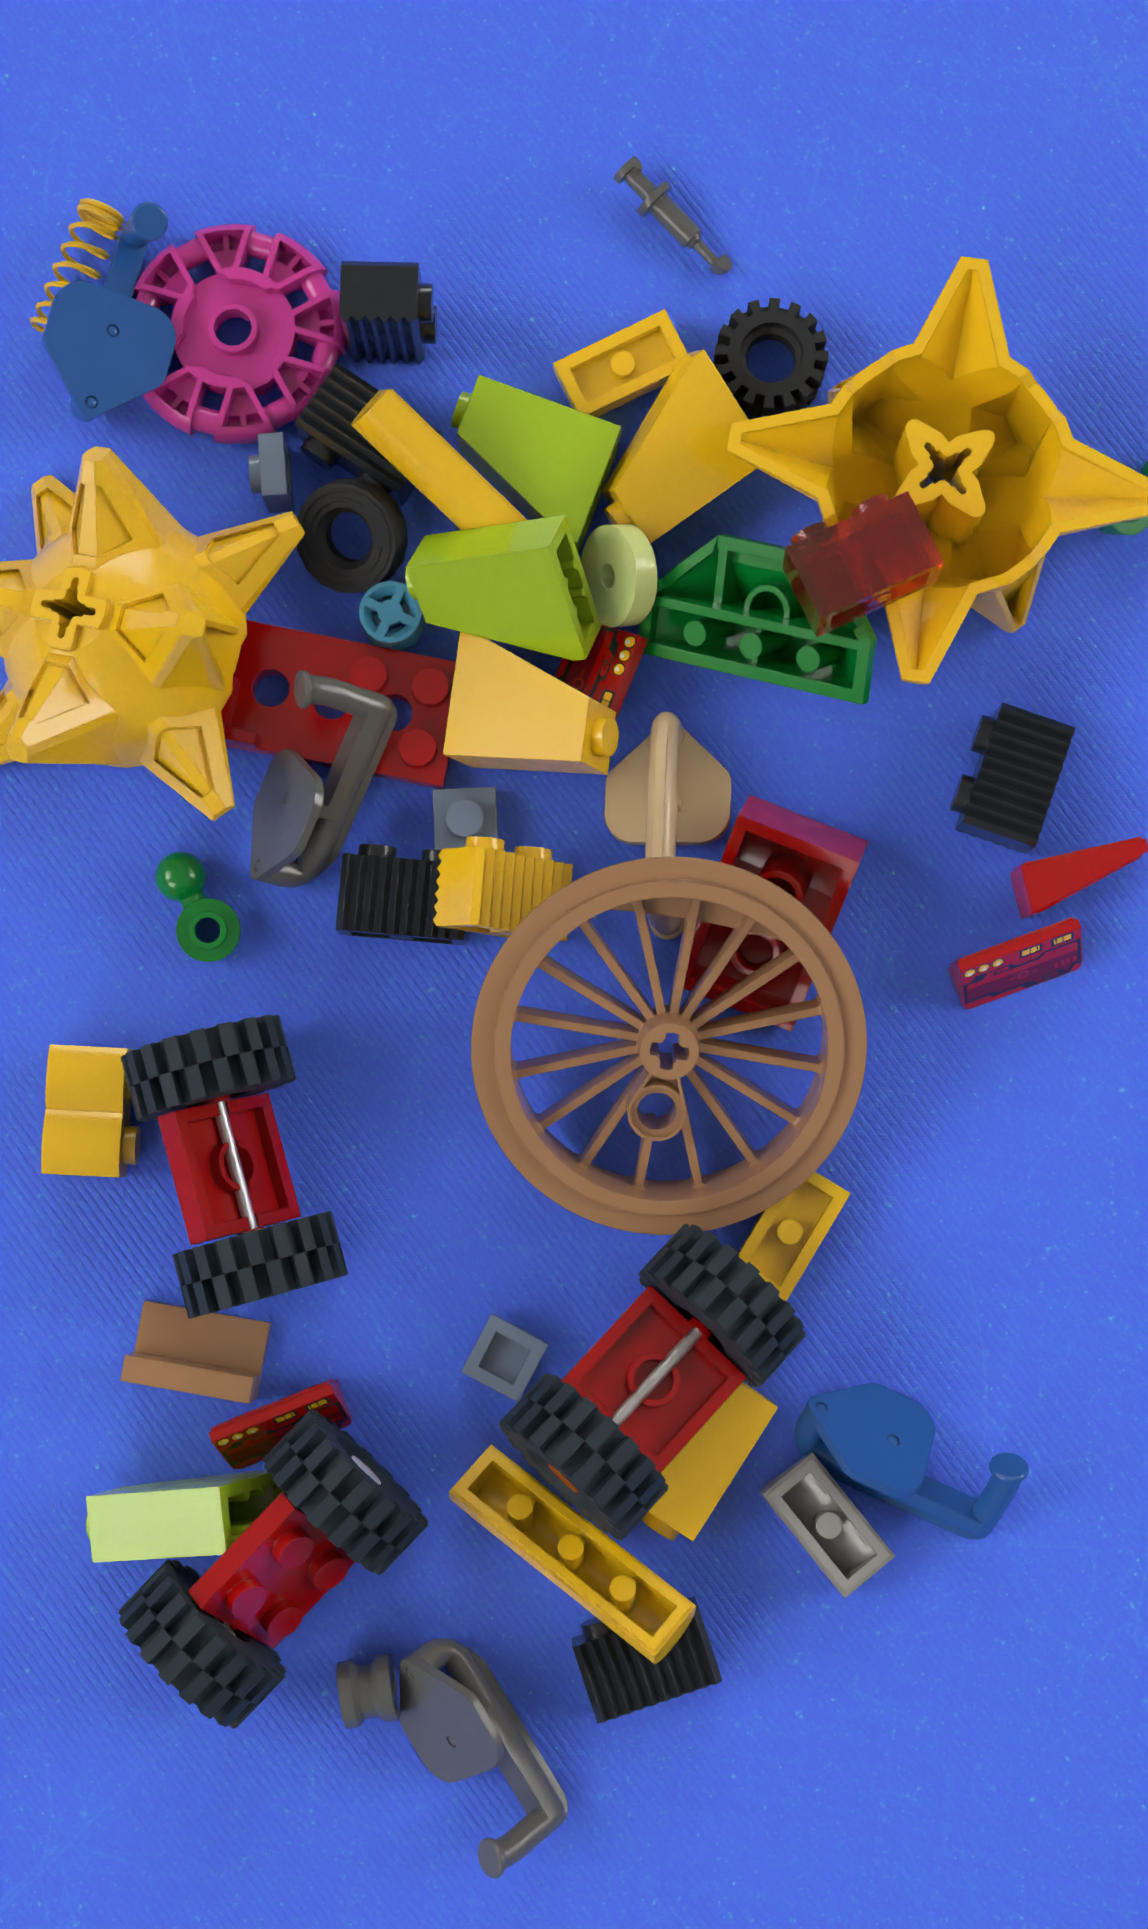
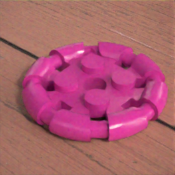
[134,224,347,444]

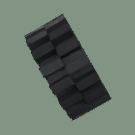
[714,298,828,420]

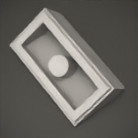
[758,1452,895,1598]

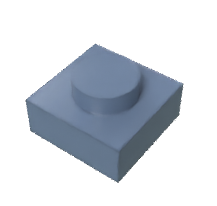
[248,432,294,513]
[432,787,498,850]
[461,1313,549,1402]

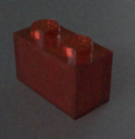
[782,491,944,637]

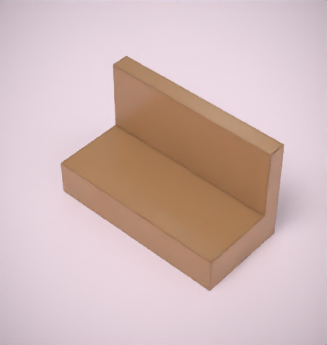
[120,1300,271,1404]

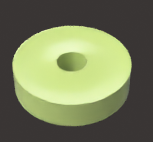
[581,524,658,628]

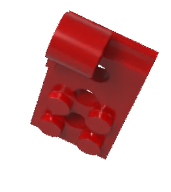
[221,620,456,789]

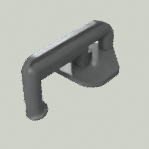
[250,670,397,888]
[399,1638,568,1879]

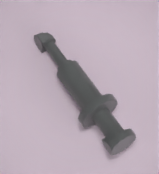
[613,156,732,275]

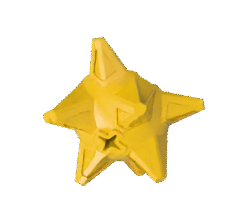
[727,256,1148,685]
[0,446,305,821]

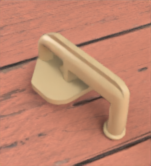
[604,711,732,940]

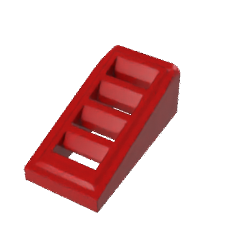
[1010,836,1148,920]

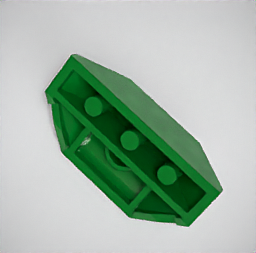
[638,534,877,705]

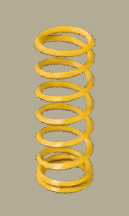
[29,198,125,334]

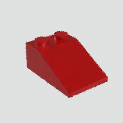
[684,795,869,1032]

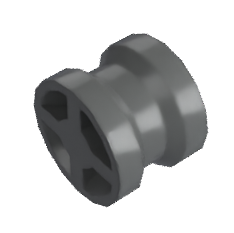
[336,1653,400,1729]

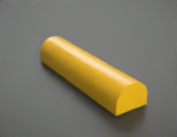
[351,389,527,530]
[449,1444,696,1664]

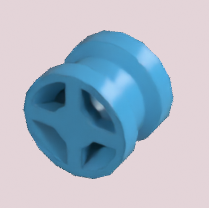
[359,581,425,651]

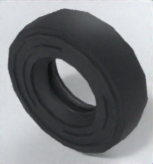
[296,478,408,593]

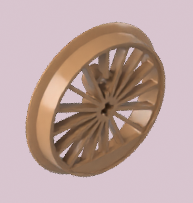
[471,856,867,1235]

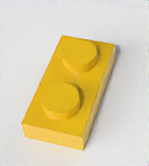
[553,309,688,417]
[738,1172,851,1301]

